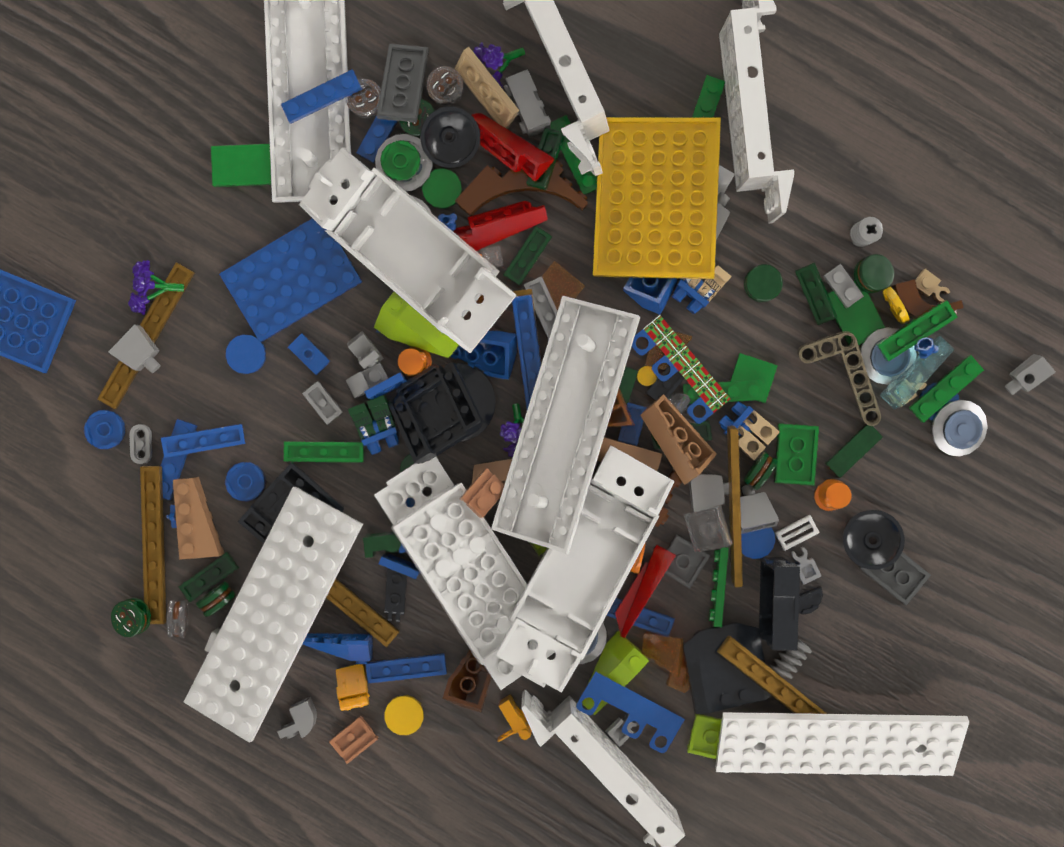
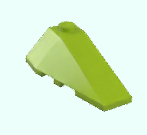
[374,291,459,358]
[582,631,649,715]

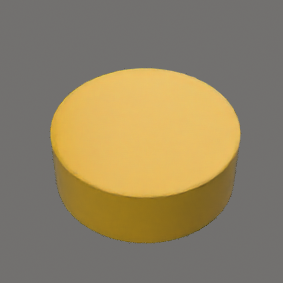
[637,366,657,386]

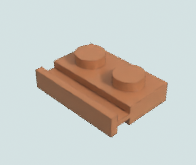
[459,468,505,518]
[329,716,379,764]

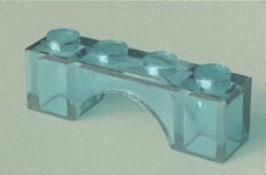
[880,336,955,409]

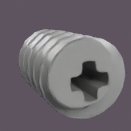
[850,217,883,247]
[769,639,812,679]

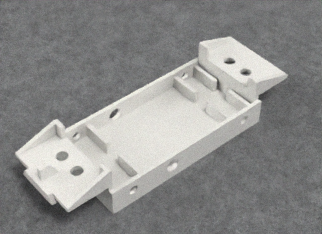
[503,0,610,176]
[719,0,794,223]
[299,147,517,353]
[495,445,674,693]
[374,457,555,690]
[521,690,685,847]

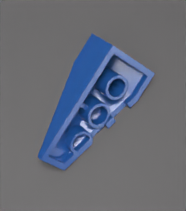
[623,277,678,315]
[450,331,517,380]
[302,633,373,664]

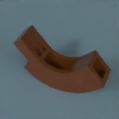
[890,279,964,320]

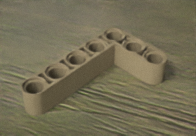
[798,331,881,426]

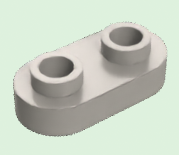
[130,424,152,464]

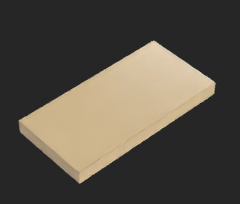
[455,47,519,129]

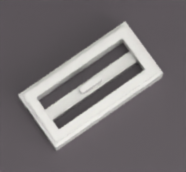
[775,515,820,551]

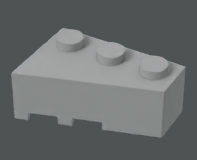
[504,69,551,138]

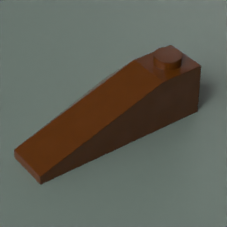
[443,650,492,713]

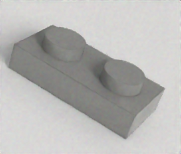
[823,264,864,308]
[302,381,343,425]

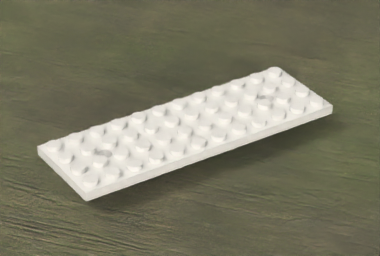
[264,0,351,203]
[491,296,640,554]
[184,487,363,742]
[715,712,969,776]

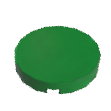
[380,140,421,181]
[422,169,462,209]

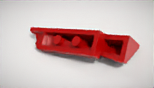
[471,113,554,181]
[453,201,547,251]
[615,545,676,638]

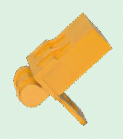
[336,664,370,711]
[497,694,532,742]

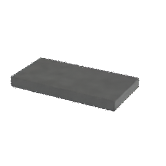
[377,44,429,123]

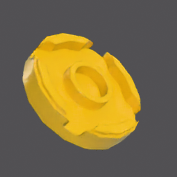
[883,287,910,324]
[385,695,424,735]

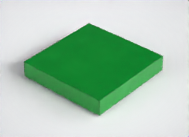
[730,353,778,403]

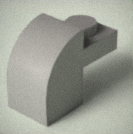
[347,331,384,369]
[346,363,389,399]
[277,697,317,739]

